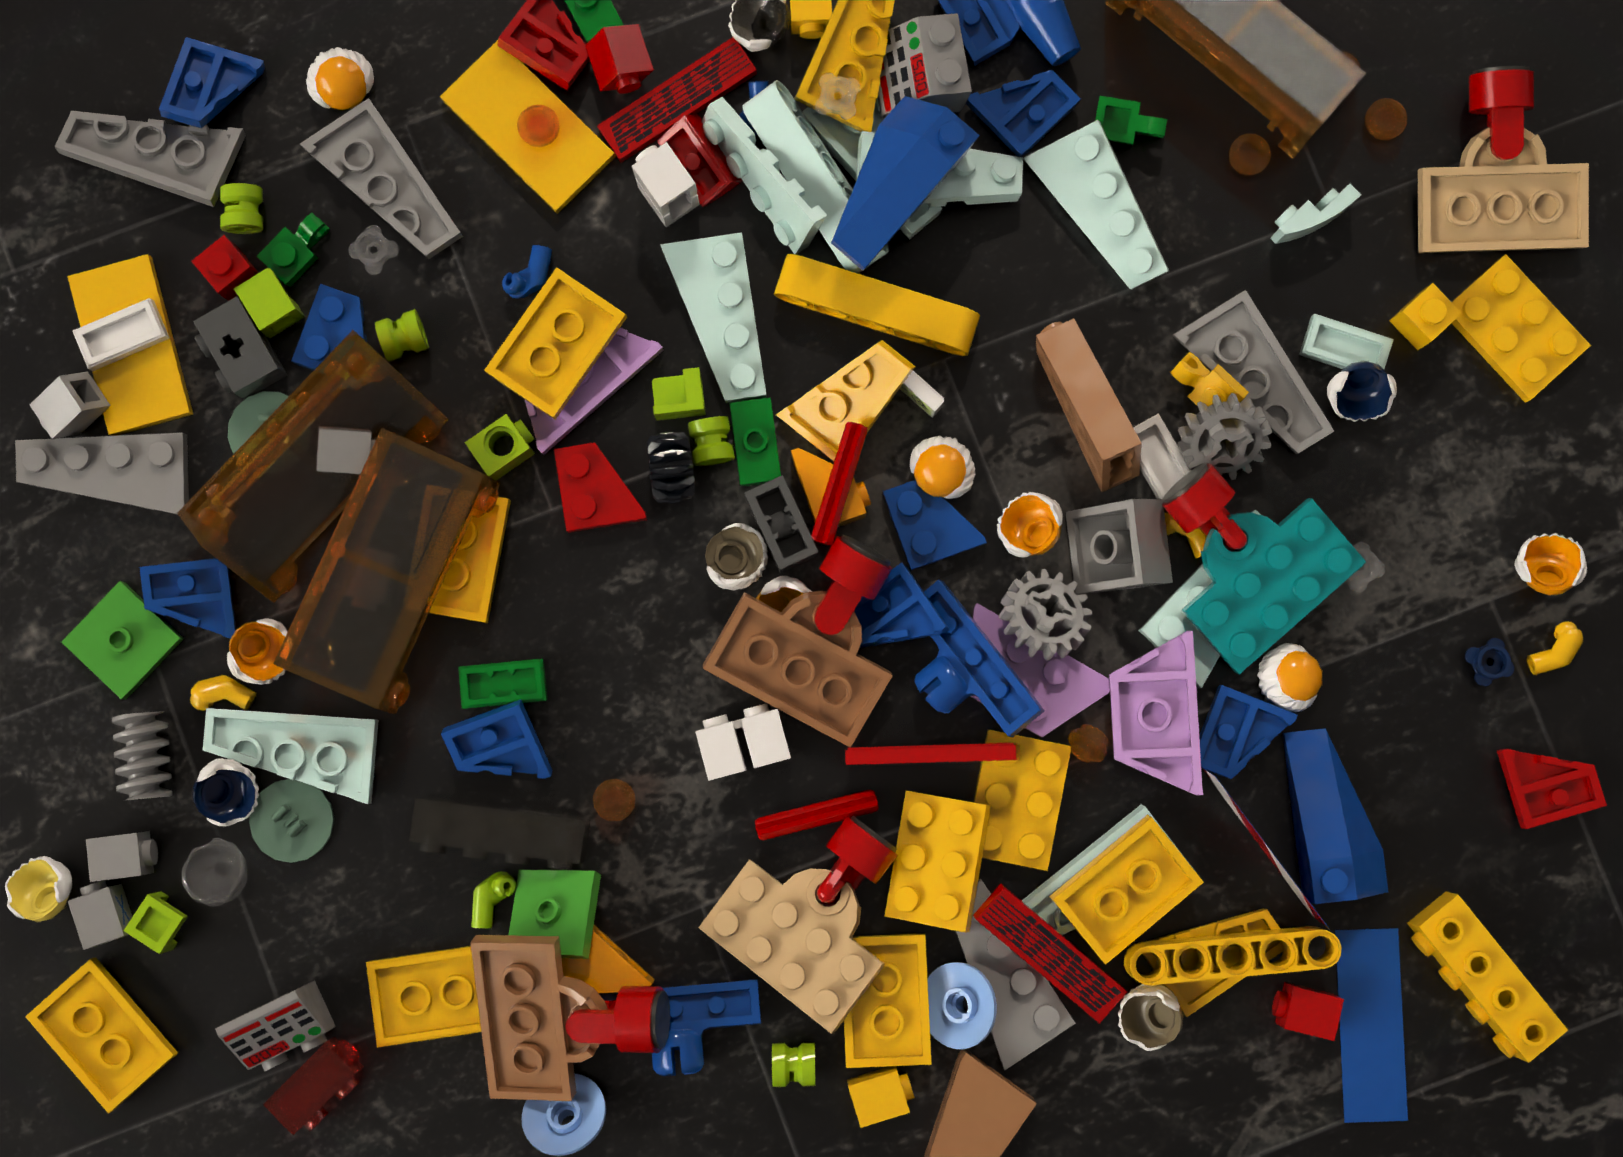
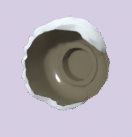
[705,523,768,590]
[1118,984,1184,1051]

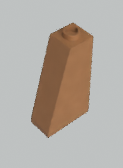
[1036,318,1142,492]
[924,1049,1037,1157]

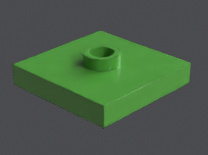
[61,581,184,700]
[509,870,601,959]

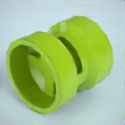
[220,183,263,234]
[375,309,429,361]
[688,416,735,466]
[772,1042,816,1087]

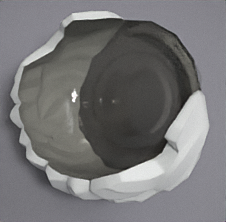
[728,0,790,52]

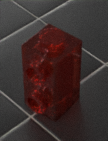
[263,1037,364,1135]

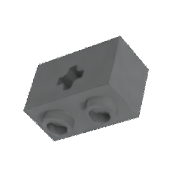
[193,296,288,400]
[744,475,819,574]

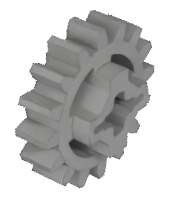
[1178,393,1272,480]
[999,569,1092,661]

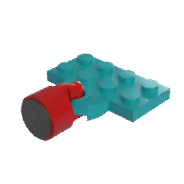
[1162,463,1366,674]

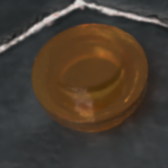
[1365,98,1407,140]
[517,105,559,147]
[1229,133,1271,176]
[1068,724,1109,763]
[593,779,636,821]

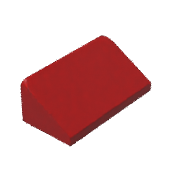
[657,114,742,207]

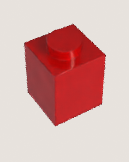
[585,24,654,94]
[191,235,259,301]
[1272,982,1344,1041]

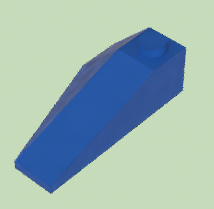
[831,96,980,271]
[1282,728,1388,904]

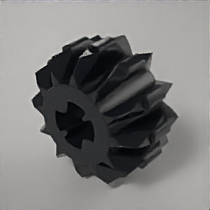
[647,431,695,504]

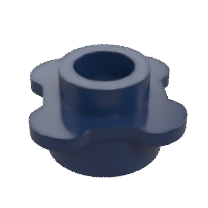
[1465,638,1514,686]

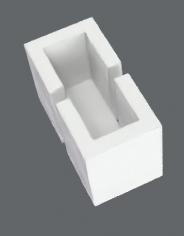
[632,142,700,227]
[695,703,791,781]

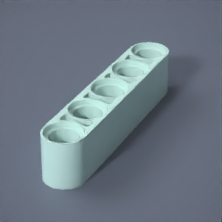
[742,80,889,273]

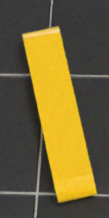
[774,254,980,356]
[1124,926,1342,985]

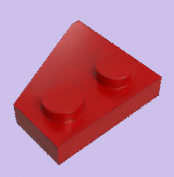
[497,0,589,90]
[554,442,647,533]
[1496,749,1607,829]

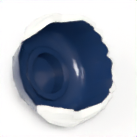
[1327,361,1397,422]
[192,758,260,826]

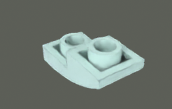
[1270,184,1361,244]

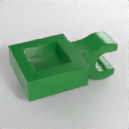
[1095,96,1168,145]
[257,212,330,287]

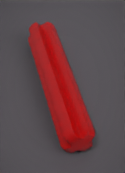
[811,422,868,545]
[755,790,879,840]

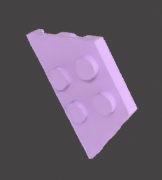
[525,328,664,455]
[970,603,1110,737]
[1109,631,1203,795]

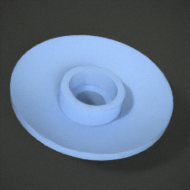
[927,962,997,1049]
[521,1073,606,1156]

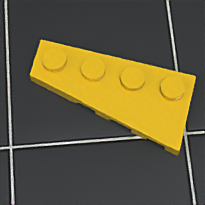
[794,0,895,132]

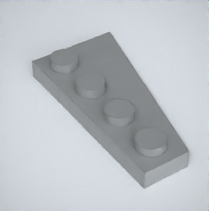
[300,98,463,259]
[55,111,246,207]
[1173,290,1334,454]
[15,433,189,517]
[956,879,1076,1070]

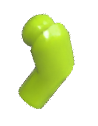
[471,871,516,929]

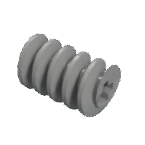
[112,711,173,800]

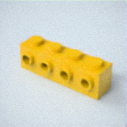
[1407,892,1568,1063]

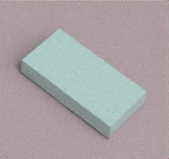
[1299,313,1394,369]

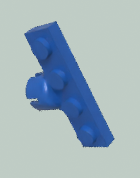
[915,579,1045,738]
[599,980,761,1076]

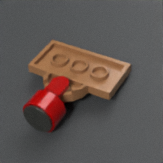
[702,535,893,748]
[470,935,670,1101]

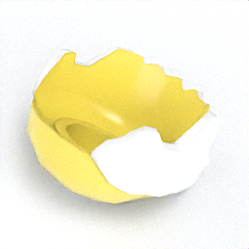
[5,856,72,922]

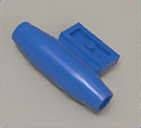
[937,0,1081,66]

